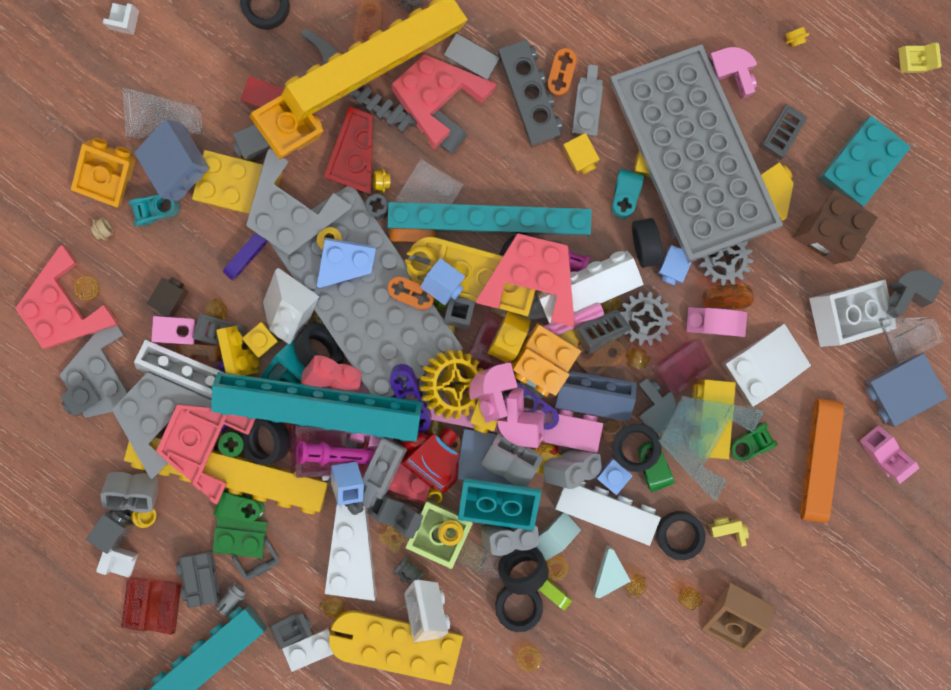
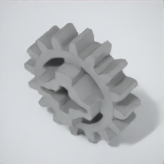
[698,241,753,286]
[618,292,673,346]

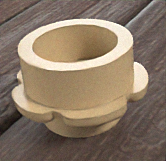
[90,217,114,241]

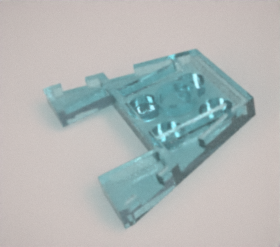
[658,396,764,501]

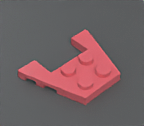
[391,54,497,149]
[476,233,575,327]
[15,245,119,349]
[156,404,256,504]

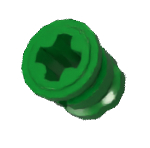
[218,432,244,457]

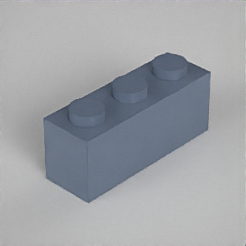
[555,371,637,421]

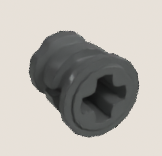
[365,194,389,220]
[392,556,426,588]

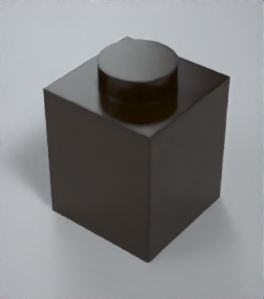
[146,277,188,317]

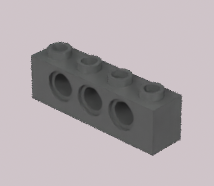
[498,39,563,148]

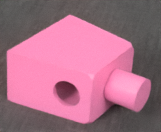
[151,316,210,344]

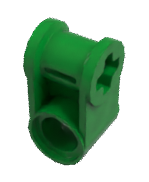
[729,421,778,461]
[638,442,675,492]
[213,490,265,522]

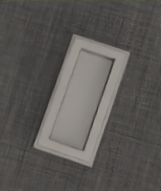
[444,33,500,80]

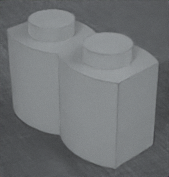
[481,433,543,487]
[543,448,602,489]
[101,472,159,513]
[481,524,540,556]

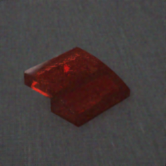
[121,577,182,635]

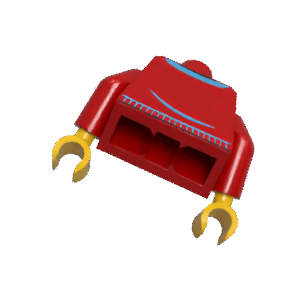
[398,427,460,503]

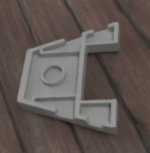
[246,148,352,255]
[60,325,129,418]
[112,372,211,479]

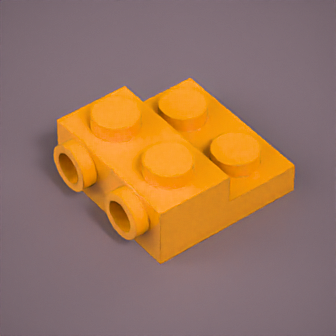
[249,96,324,160]
[71,138,137,208]
[511,323,581,396]

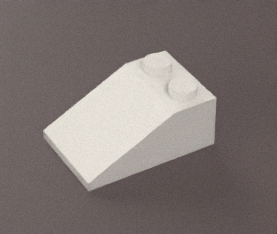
[809,280,896,347]
[721,324,811,407]

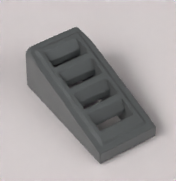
[759,104,808,160]
[575,310,632,355]
[192,313,248,346]

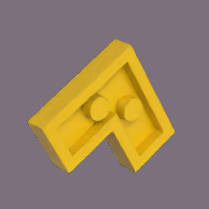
[216,326,259,376]

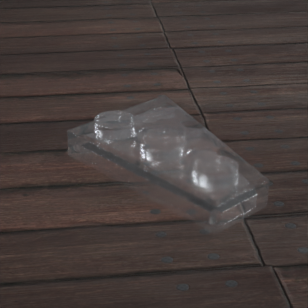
[122,87,202,138]

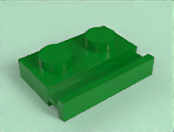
[213,517,268,558]

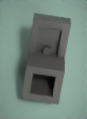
[886,270,944,318]
[444,297,475,330]
[636,378,676,434]
[367,493,423,539]

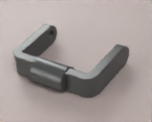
[232,538,279,579]

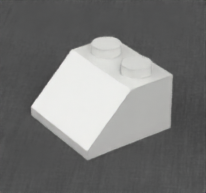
[263,268,319,344]
[404,580,450,643]

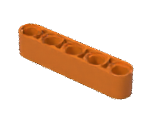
[800,398,844,523]

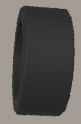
[240,0,290,30]
[632,218,663,268]
[294,323,344,367]
[241,418,291,465]
[612,424,662,472]
[656,511,706,560]
[498,547,549,595]
[495,586,543,632]

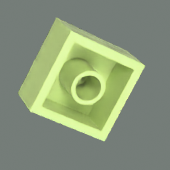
[406,498,473,569]

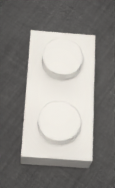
[282,627,333,672]

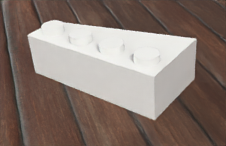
[325,493,377,601]

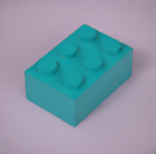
[817,116,911,207]

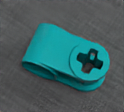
[611,169,644,219]
[128,194,181,227]

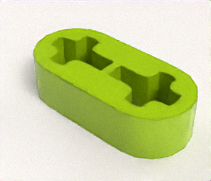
[538,579,573,611]

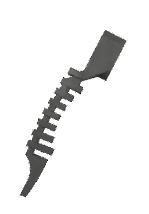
[301,29,468,155]

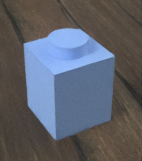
[657,245,691,286]
[420,258,465,305]
[596,457,633,495]
[331,462,364,506]

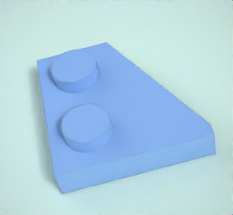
[317,238,376,288]

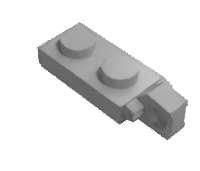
[572,64,603,137]
[362,437,407,508]

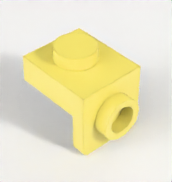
[898,43,942,73]
[708,517,749,547]

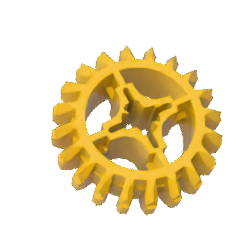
[419,350,484,419]

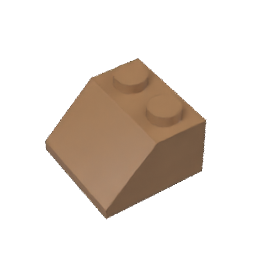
[702,583,775,653]

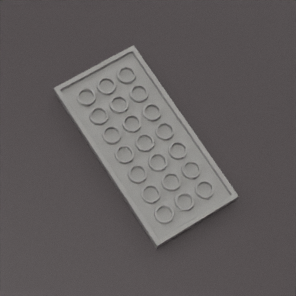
[609,44,783,263]
[270,186,463,397]

